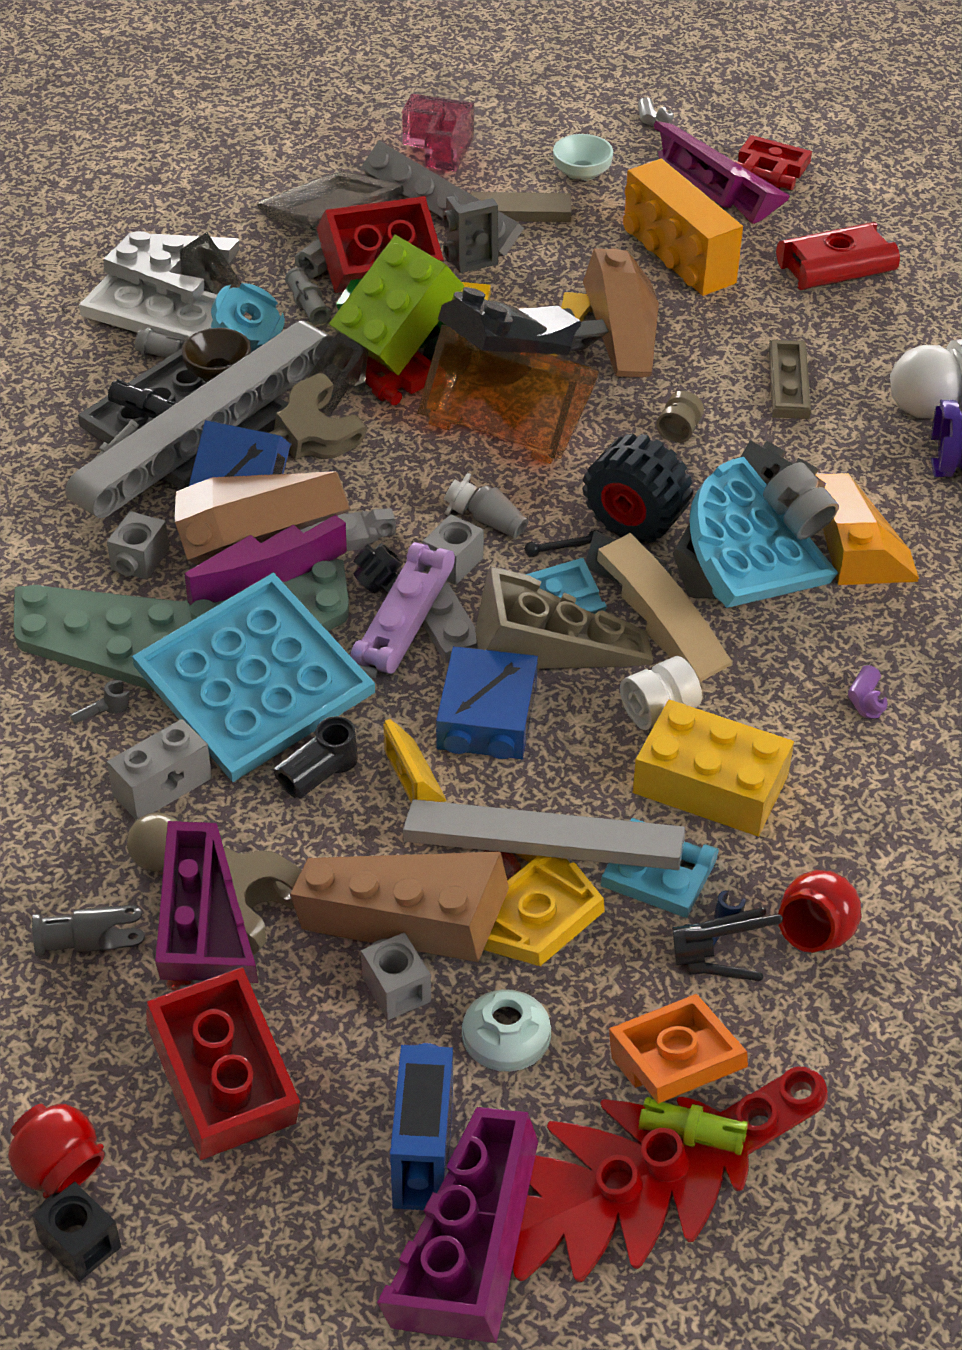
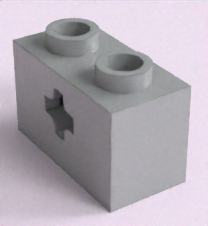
[107,719,212,820]

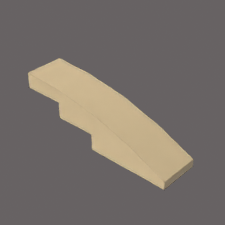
[597,533,732,683]

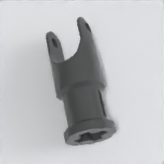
[32,905,145,956]

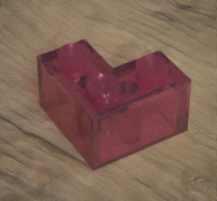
[402,93,474,172]

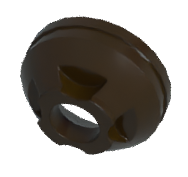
[182,328,251,382]

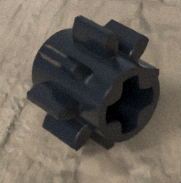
[353,543,403,594]

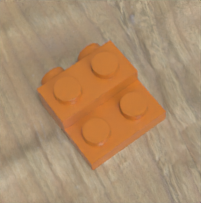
[609,994,748,1104]

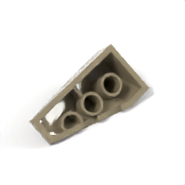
[475,566,654,669]

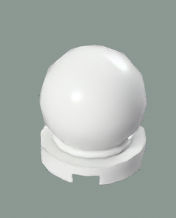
[890,339,962,419]

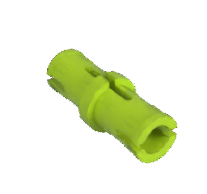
[639,1096,748,1155]

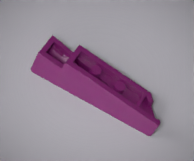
[654,121,790,224]

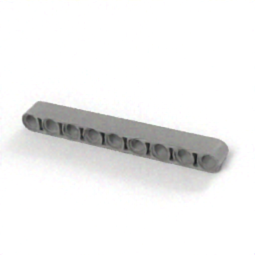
[65,321,335,518]

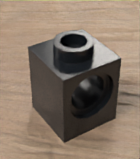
[32,1181,121,1282]

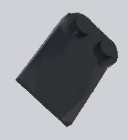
[438,287,581,355]

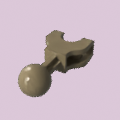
[269,373,367,460]
[127,812,302,955]

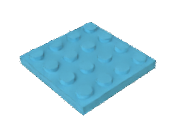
[132,572,375,782]

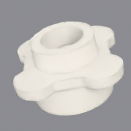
[444,473,478,516]

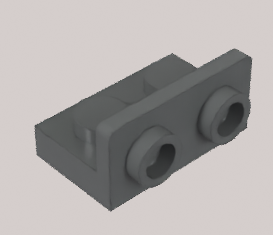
[442,196,498,273]

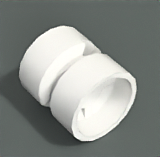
[620,656,702,730]

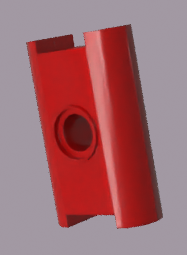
[776,222,900,290]

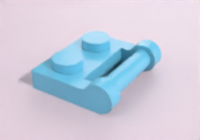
[601,818,719,918]

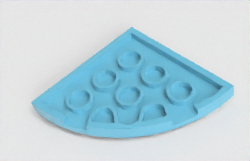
[690,457,838,608]

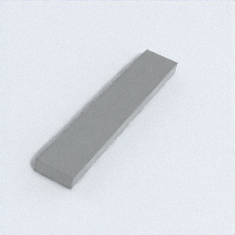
[403,799,685,870]

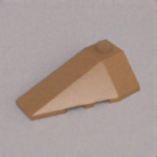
[583,248,659,377]
[175,471,351,565]

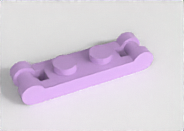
[351,542,455,674]

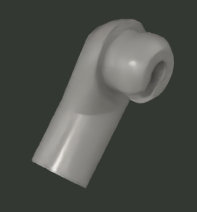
[638,97,674,127]

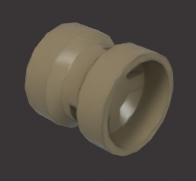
[656,391,704,443]

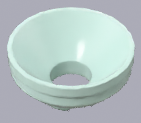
[553,134,613,181]
[462,989,551,1071]

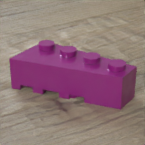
[377,1107,538,1343]

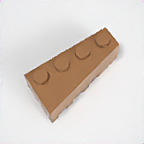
[290,852,509,962]

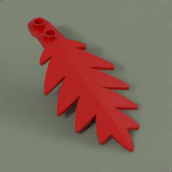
[512,1066,828,1282]

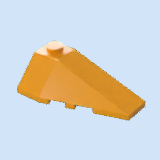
[816,473,919,585]

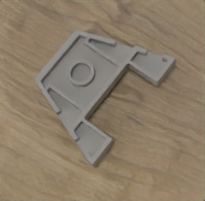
[104,231,239,305]

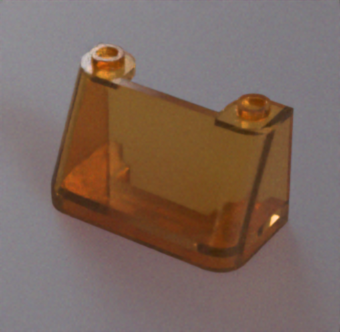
[417,325,599,464]

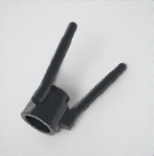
[672,907,783,981]

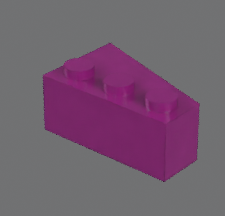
[155,821,258,983]

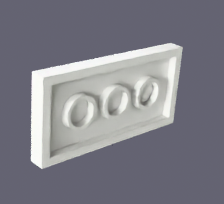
[79,274,217,343]

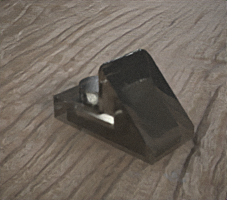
[308,332,368,415]

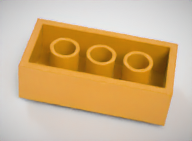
[623,158,743,296]

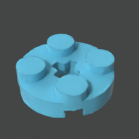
[211,283,285,353]

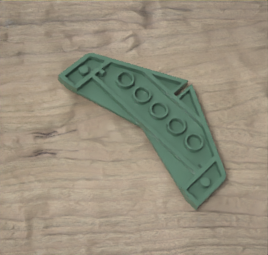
[14,560,349,691]

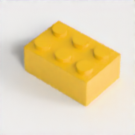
[632,699,794,837]

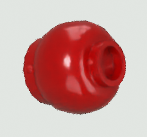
[778,870,862,953]
[8,1103,105,1199]

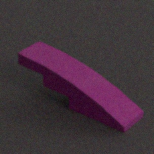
[184,514,347,605]

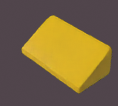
[383,719,446,803]

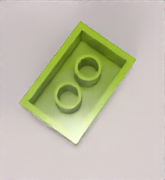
[329,235,465,375]

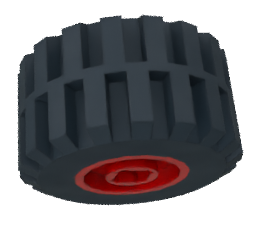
[582,433,693,544]

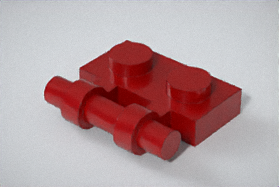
[734,135,812,190]
[345,351,440,406]

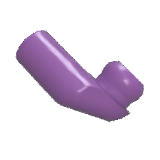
[848,665,888,719]

